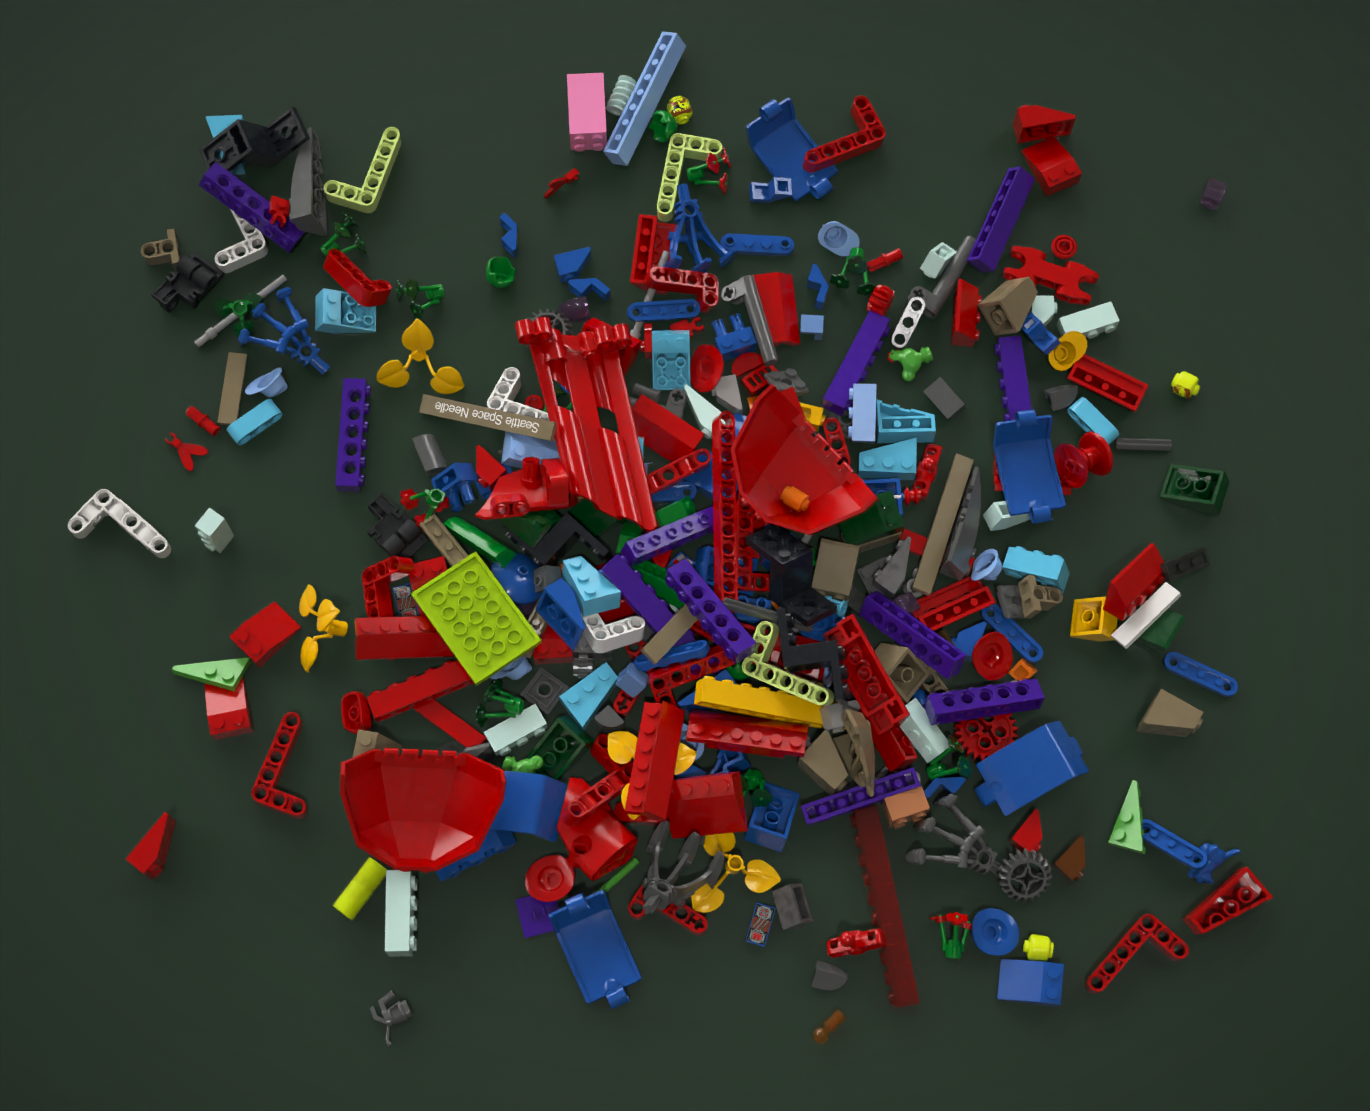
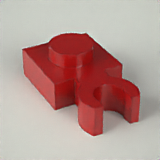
[269,195,290,228]
[669,317,704,339]
[641,323,652,359]

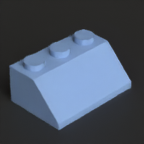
[848,384,876,444]
[501,431,561,469]

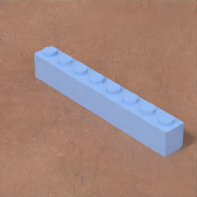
[603,31,686,166]

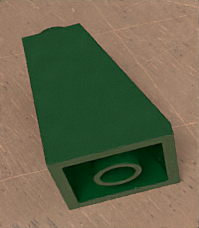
[1119,600,1186,659]

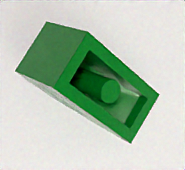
[655,496,696,527]
[616,522,643,556]

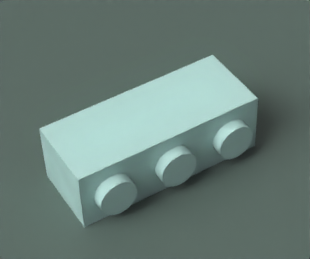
[1057,301,1119,339]
[195,508,234,553]
[900,698,949,763]
[484,704,548,756]

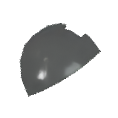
[1043,385,1078,411]
[811,960,848,991]

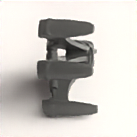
[905,794,1002,876]
[642,821,724,915]

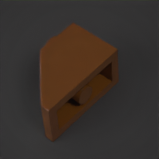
[1052,836,1086,883]

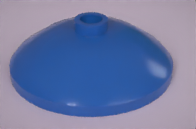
[490,553,542,605]

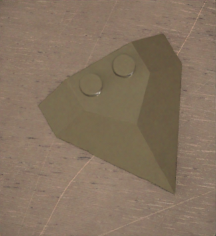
[832,709,875,797]

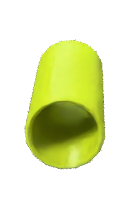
[333,857,387,920]

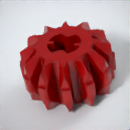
[867,284,894,316]

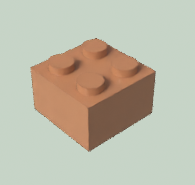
[881,786,930,829]

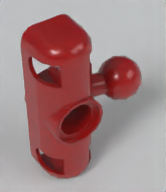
[911,444,942,500]
[826,928,887,958]

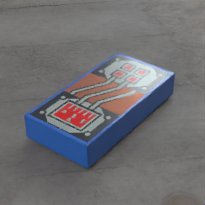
[392,583,420,617]
[745,903,776,947]

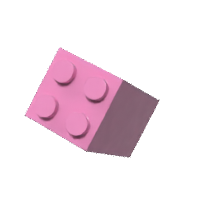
[567,73,607,152]

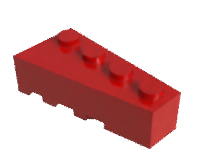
[1182,867,1274,935]

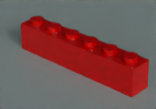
[366,660,474,723]

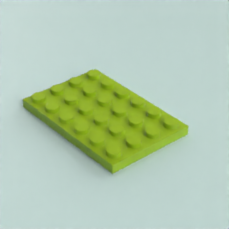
[411,551,542,686]

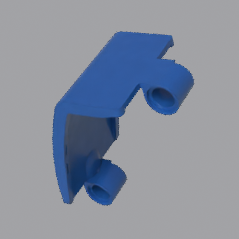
[746,97,838,202]
[993,409,1066,524]
[974,721,1089,816]
[489,771,566,842]
[548,890,642,1010]

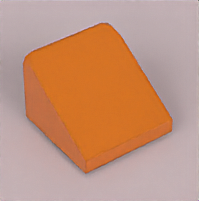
[1008,658,1038,681]

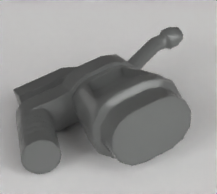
[370,990,413,1047]

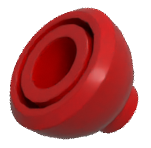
[1051,235,1077,260]

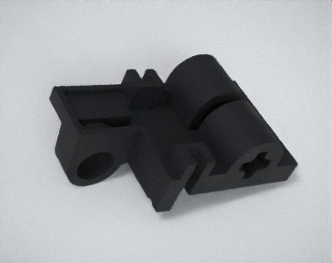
[151,252,224,312]
[367,492,428,558]

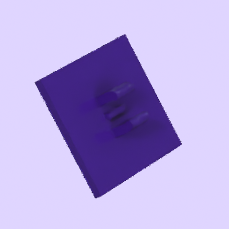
[515,896,559,939]

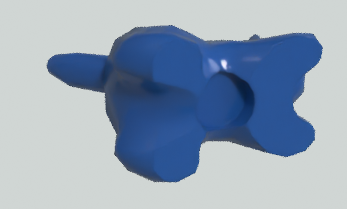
[1188,843,1241,884]

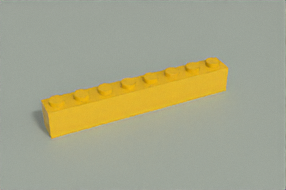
[694,676,846,730]

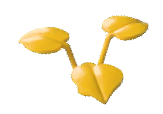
[377,318,464,394]
[299,584,348,673]
[608,731,696,820]
[691,833,781,913]

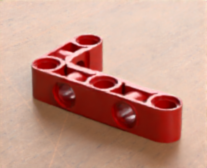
[643,448,711,533]
[562,734,633,826]

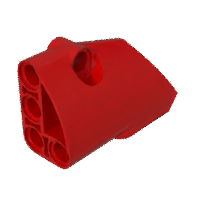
[475,457,569,520]
[556,777,638,881]

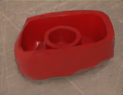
[341,691,372,734]

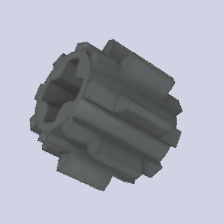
[573,655,593,679]

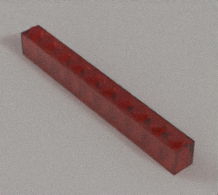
[850,806,920,1010]

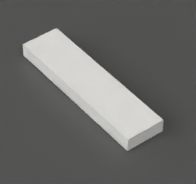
[1111,582,1181,649]

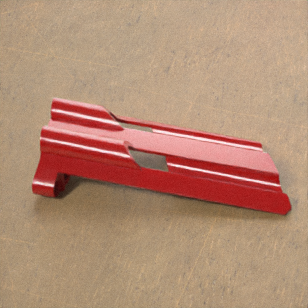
[515,317,658,532]

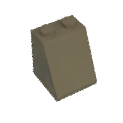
[977,277,1038,336]
[812,538,860,602]
[874,643,930,703]
[1136,689,1203,737]
[797,729,848,796]
[353,730,402,757]

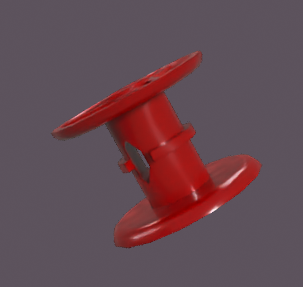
[1054,431,1113,488]

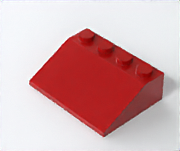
[667,771,748,839]

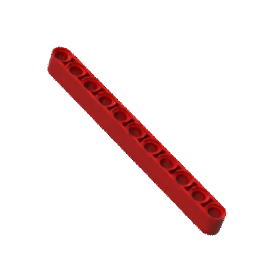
[712,411,738,613]

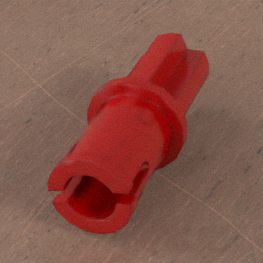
[867,248,903,272]
[186,406,221,437]

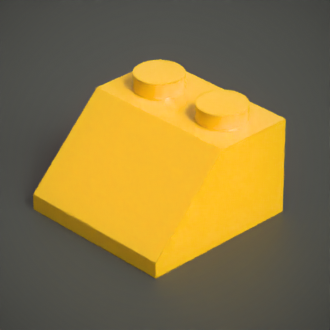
[1070,596,1118,642]

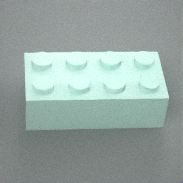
[385,870,418,957]

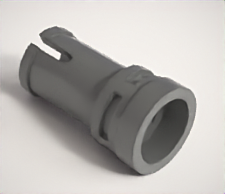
[632,383,662,403]

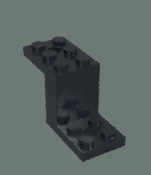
[199,107,310,172]
[503,513,614,567]
[746,524,837,627]
[777,607,851,705]

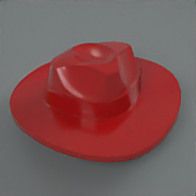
[690,344,724,393]
[972,632,1013,681]
[525,855,575,902]

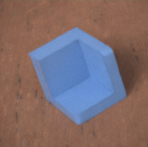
[800,314,824,340]
[616,662,648,698]

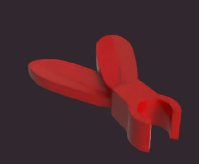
[544,168,580,199]
[165,433,209,471]

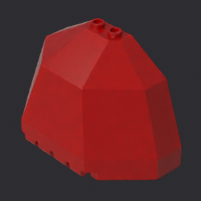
[730,384,879,536]
[339,748,506,873]

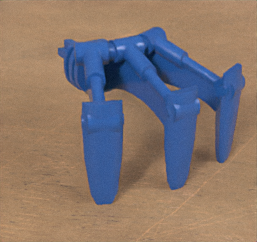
[663,184,738,273]
[238,287,330,375]

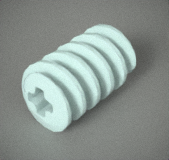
[605,75,636,116]

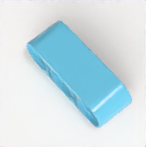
[1067,397,1119,445]
[227,399,283,445]

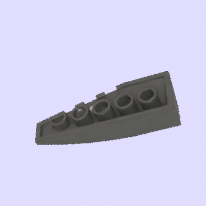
[289,127,327,236]
[939,466,981,581]

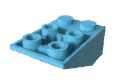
[315,288,376,334]
[652,330,690,390]

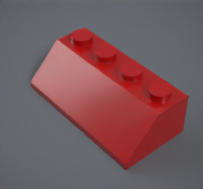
[1103,543,1165,621]

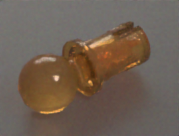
[813,1009,846,1044]

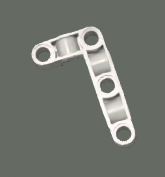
[68,489,171,558]

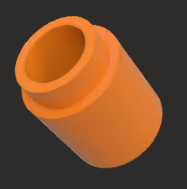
[780,486,810,512]

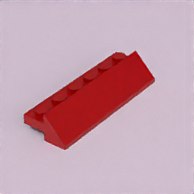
[823,613,910,736]
[354,616,455,660]
[625,701,685,821]
[686,709,809,758]

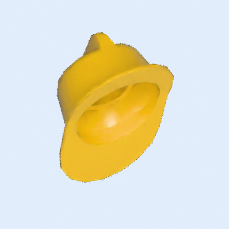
[1048,331,1087,371]

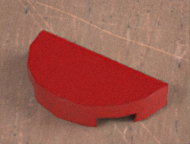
[732,352,764,379]

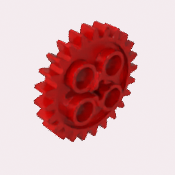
[954,713,1018,762]

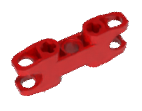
[1002,246,1099,305]

